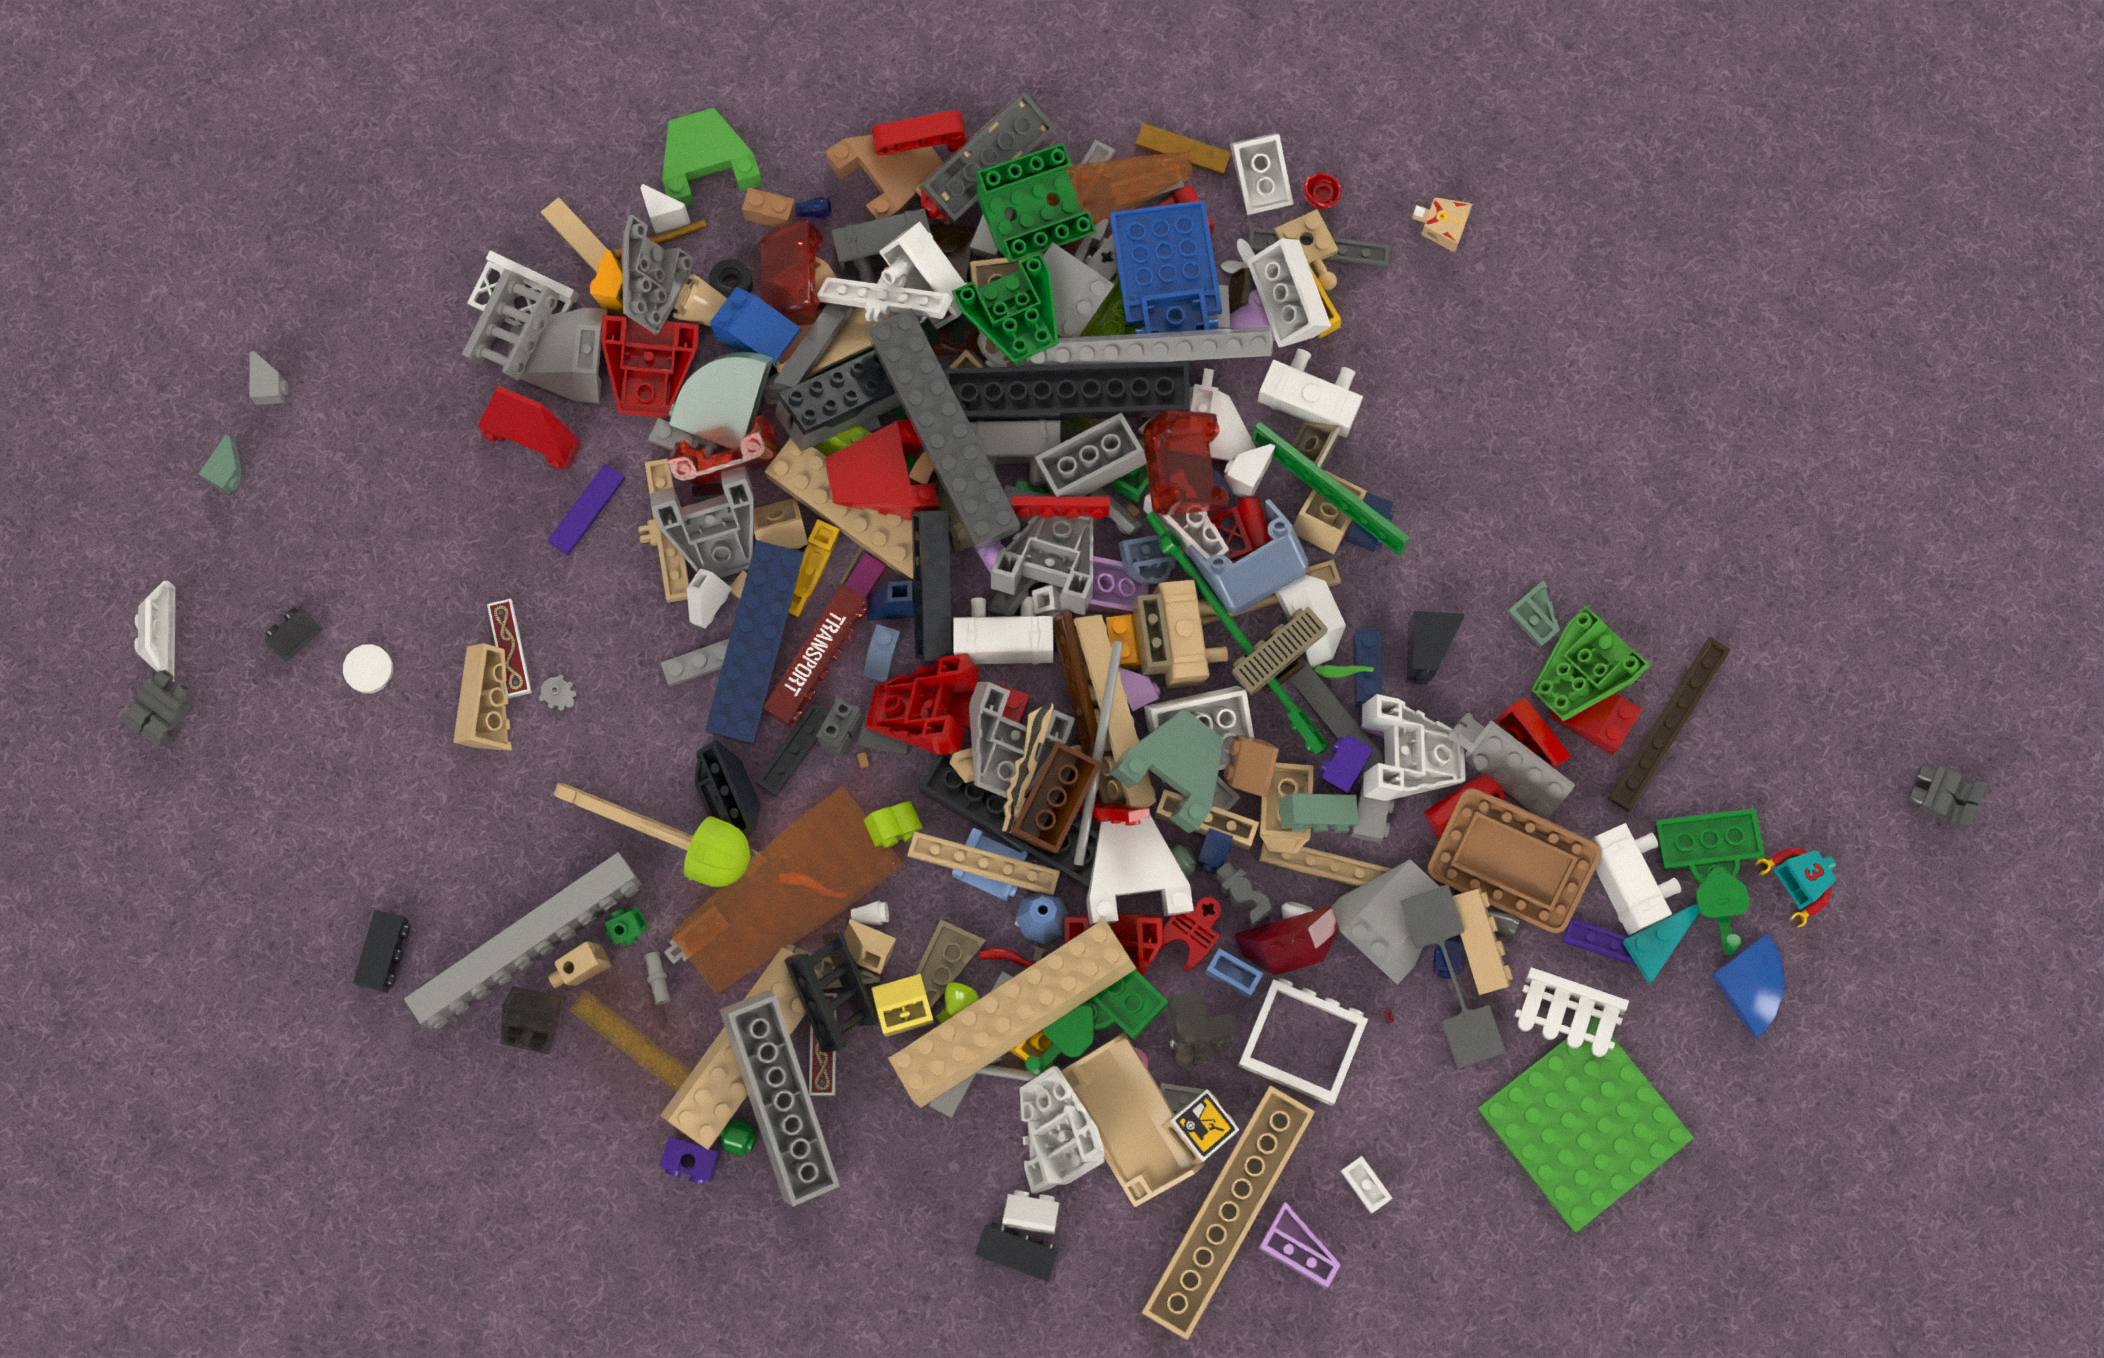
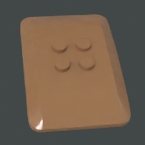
[1428,788,1601,933]

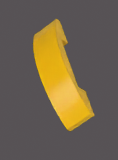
[788,519,840,618]

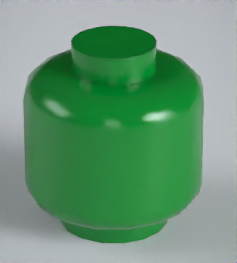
[718,1118,758,1156]

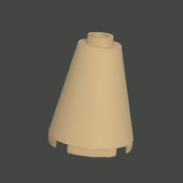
[673,274,727,327]

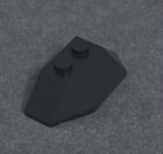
[695,740,761,836]

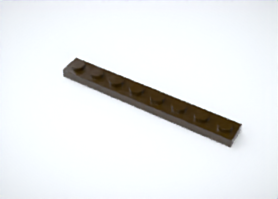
[1608,637,1731,812]

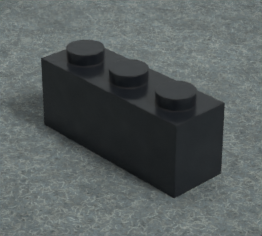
[353,910,411,993]
[975,1222,1059,1282]

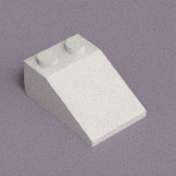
[1230,133,1293,215]
[1002,1190,1059,1234]

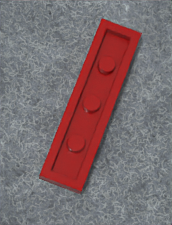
[1011,496,1110,519]
[1077,801,1150,826]

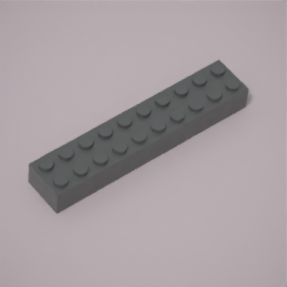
[867,308,1020,552]

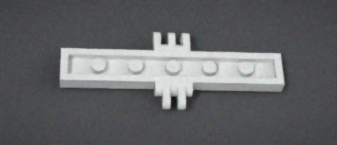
[817,275,952,322]

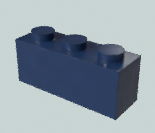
[1353,629,1382,707]

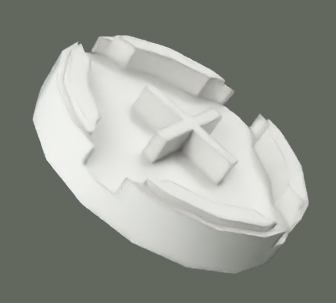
[343,644,393,694]

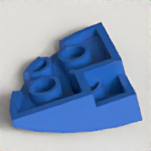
[1710,933,1785,1038]

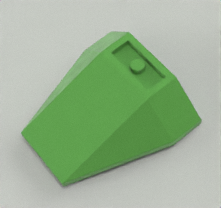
[1531,606,1650,721]

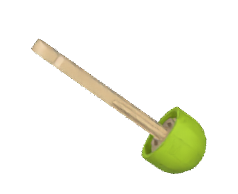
[553,783,750,887]

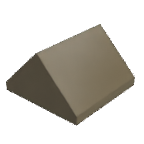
[1291,421,1341,469]

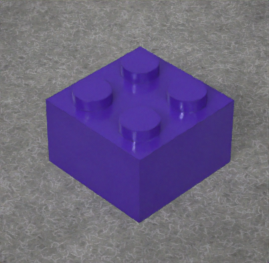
[1320,734,1373,795]

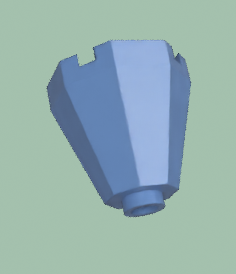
[1015,892,1070,945]

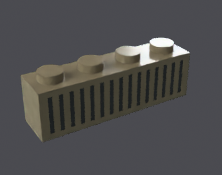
[1232,606,1328,697]

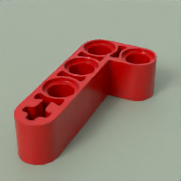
[871,110,967,155]

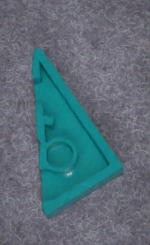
[1623,904,1700,984]

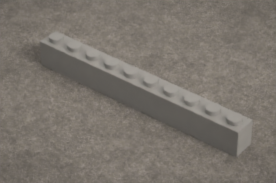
[1027,326,1273,366]

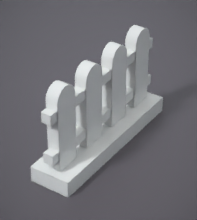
[1515,967,1629,1057]

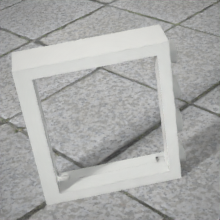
[1238,978,1368,1106]

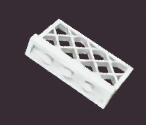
[467,251,580,326]

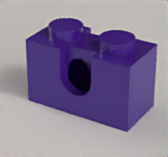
[660,1136,721,1185]

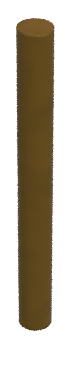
[614,219,707,259]

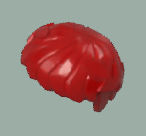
[1303,172,1341,209]

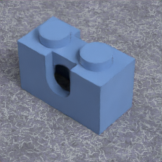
[1205,948,1263,999]

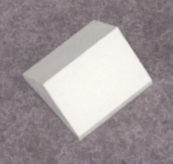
[641,184,690,236]

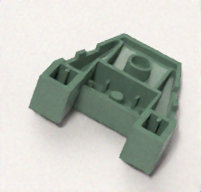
[1109,709,1224,833]

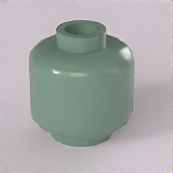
[1170,845,1198,877]

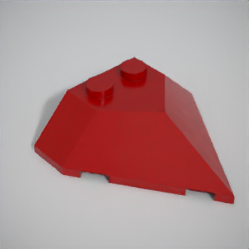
[1064,913,1164,977]

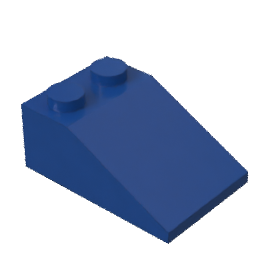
[709,287,801,366]

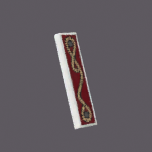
[487,599,532,699]
[809,993,837,1096]

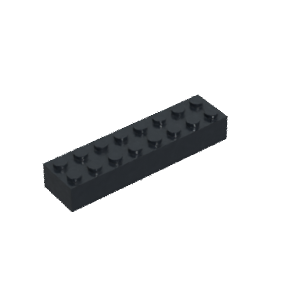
[919,753,1099,891]

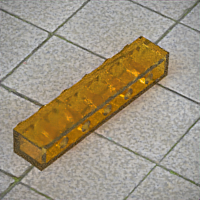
[569,990,692,1092]

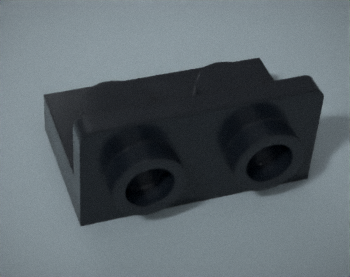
[264,606,323,663]

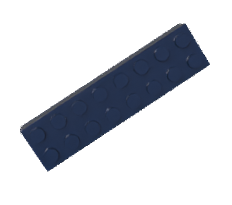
[705,540,804,745]

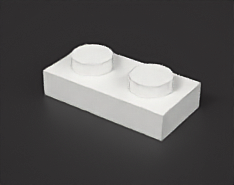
[1340,1156,1392,1214]

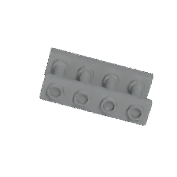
[462,269,560,380]

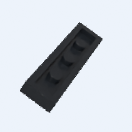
[755,702,829,797]

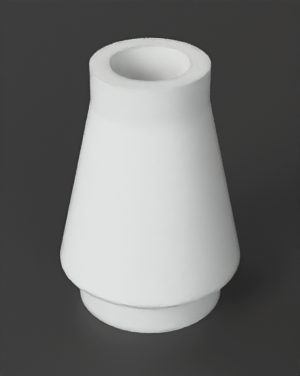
[851,900,889,925]

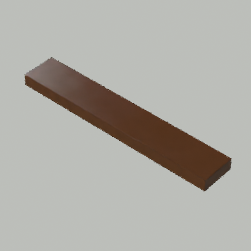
[1053,612,1104,758]

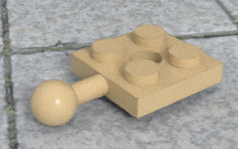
[1274,210,1338,291]

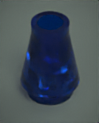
[796,196,832,220]

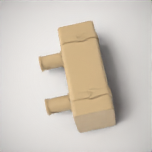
[1152,580,1228,688]

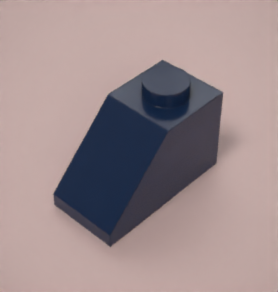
[1197,828,1233,874]

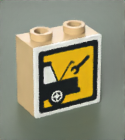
[1161,1089,1239,1166]

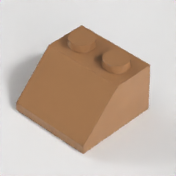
[1224,734,1279,797]

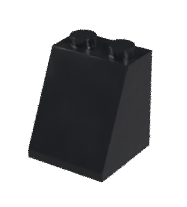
[1407,611,1464,685]

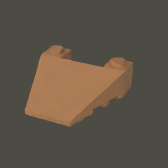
[825,135,944,221]

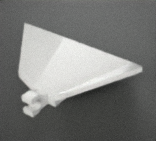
[1138,368,1256,461]

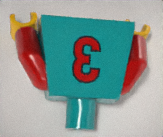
[1755,848,1836,927]

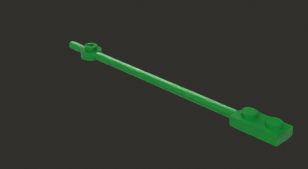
[1146,511,1330,755]

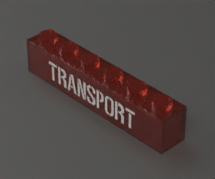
[763,584,869,728]

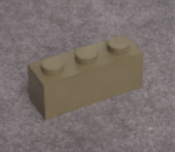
[1132,594,1172,675]

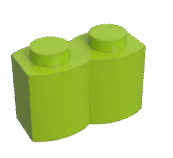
[864,801,923,848]

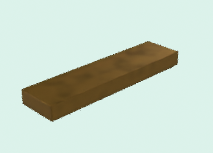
[1135,123,1232,176]

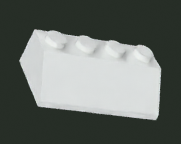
[1247,238,1331,347]

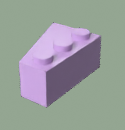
[1258,1202,1341,1288]

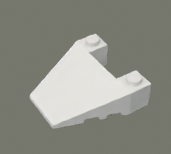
[1362,694,1465,801]
[1086,816,1194,926]

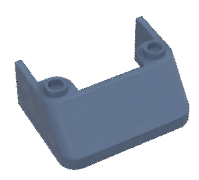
[1188,499,1308,614]

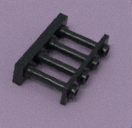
[784,931,878,1052]

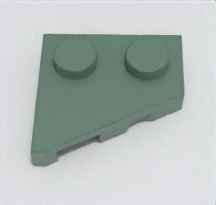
[1507,580,1560,648]

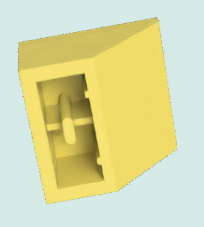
[872,974,934,1037]

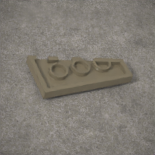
[914,919,986,1010]

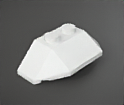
[1275,574,1346,668]
[134,581,175,682]

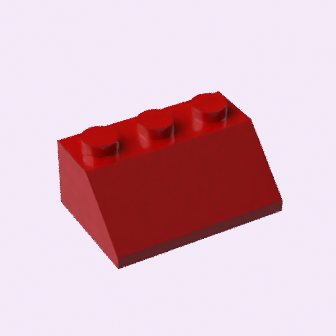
[1485,697,1571,769]
[1424,773,1507,840]

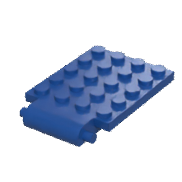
[1110,200,1222,334]

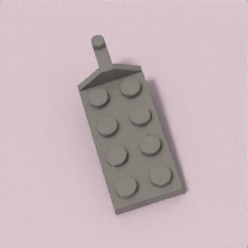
[1448,713,1575,820]

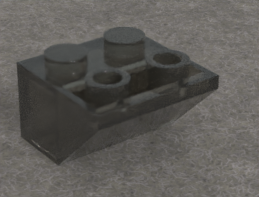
[500,986,561,1054]

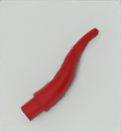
[979,947,1035,968]

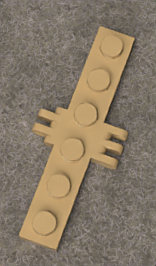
[638,458,689,603]

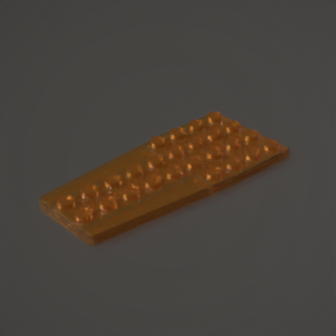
[672,785,903,993]

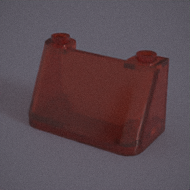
[758,219,823,326]
[1143,409,1229,515]
[667,414,780,486]

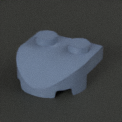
[1118,535,1175,584]

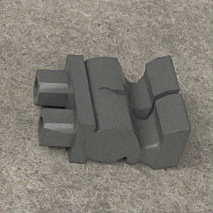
[122,670,193,747]
[816,697,865,758]
[1907,765,1987,832]
[1215,862,1272,929]

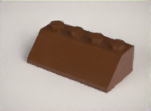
[1011,741,1102,854]

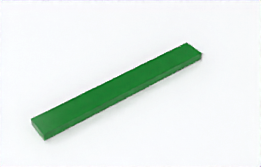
[1251,422,1410,556]

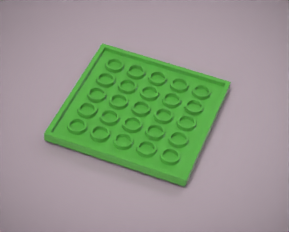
[1477,1017,1694,1233]

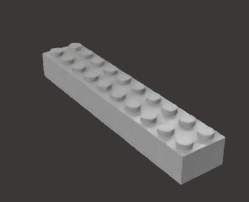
[404,852,642,1030]

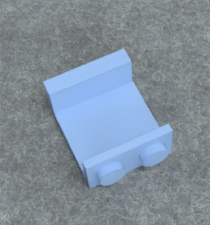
[952,828,1030,901]

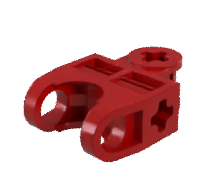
[1159,897,1221,973]

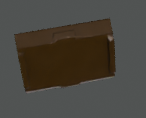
[1228,267,1252,314]

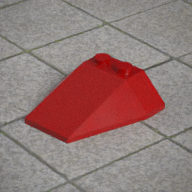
[601,315,700,418]

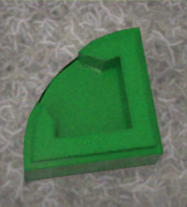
[1016,480,1046,494]

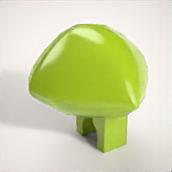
[936,983,980,1024]

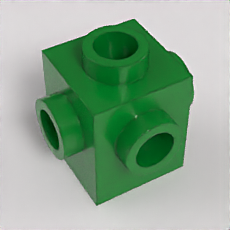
[604,906,649,946]

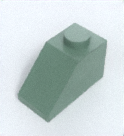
[198,434,243,495]

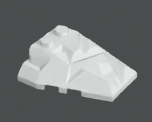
[1020,1066,1104,1193]

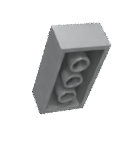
[1034,412,1147,497]

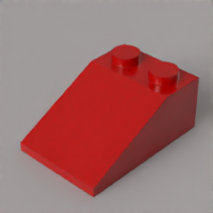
[948,679,1030,731]
[1548,693,1642,755]

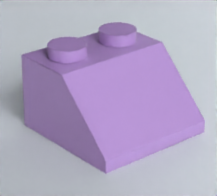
[1230,289,1276,341]

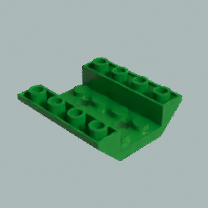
[976,143,1097,263]

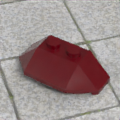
[1235,906,1339,975]

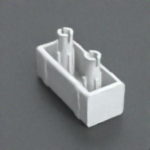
[879,221,967,330]
[1258,349,1363,438]
[953,597,1053,665]
[1591,823,1681,936]

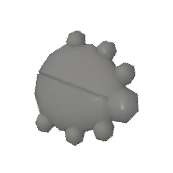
[539,674,576,711]

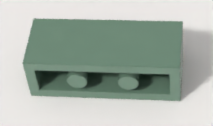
[1279,794,1359,833]

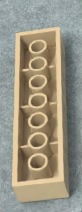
[764,438,950,582]
[1054,614,1156,808]
[660,948,823,1150]

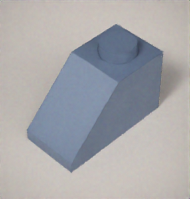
[863,624,901,682]

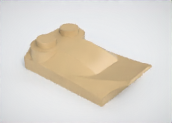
[1260,763,1314,854]

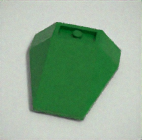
[952,253,1059,364]

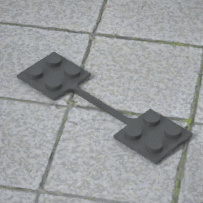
[1400,884,1506,1069]

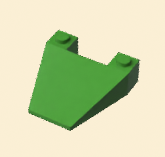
[662,108,762,207]

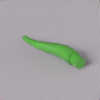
[1315,665,1374,679]

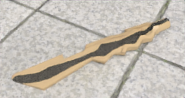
[1002,703,1054,833]

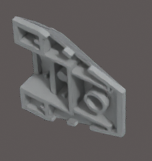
[1332,860,1440,985]

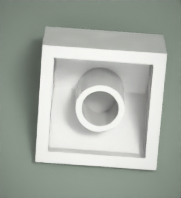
[1223,444,1275,498]

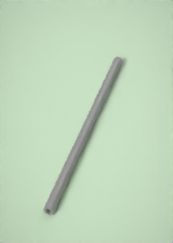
[1074,641,1123,866]

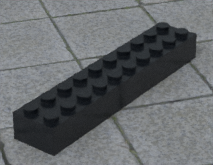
[944,361,1190,422]

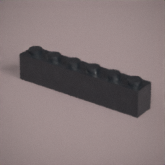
[911,510,954,661]

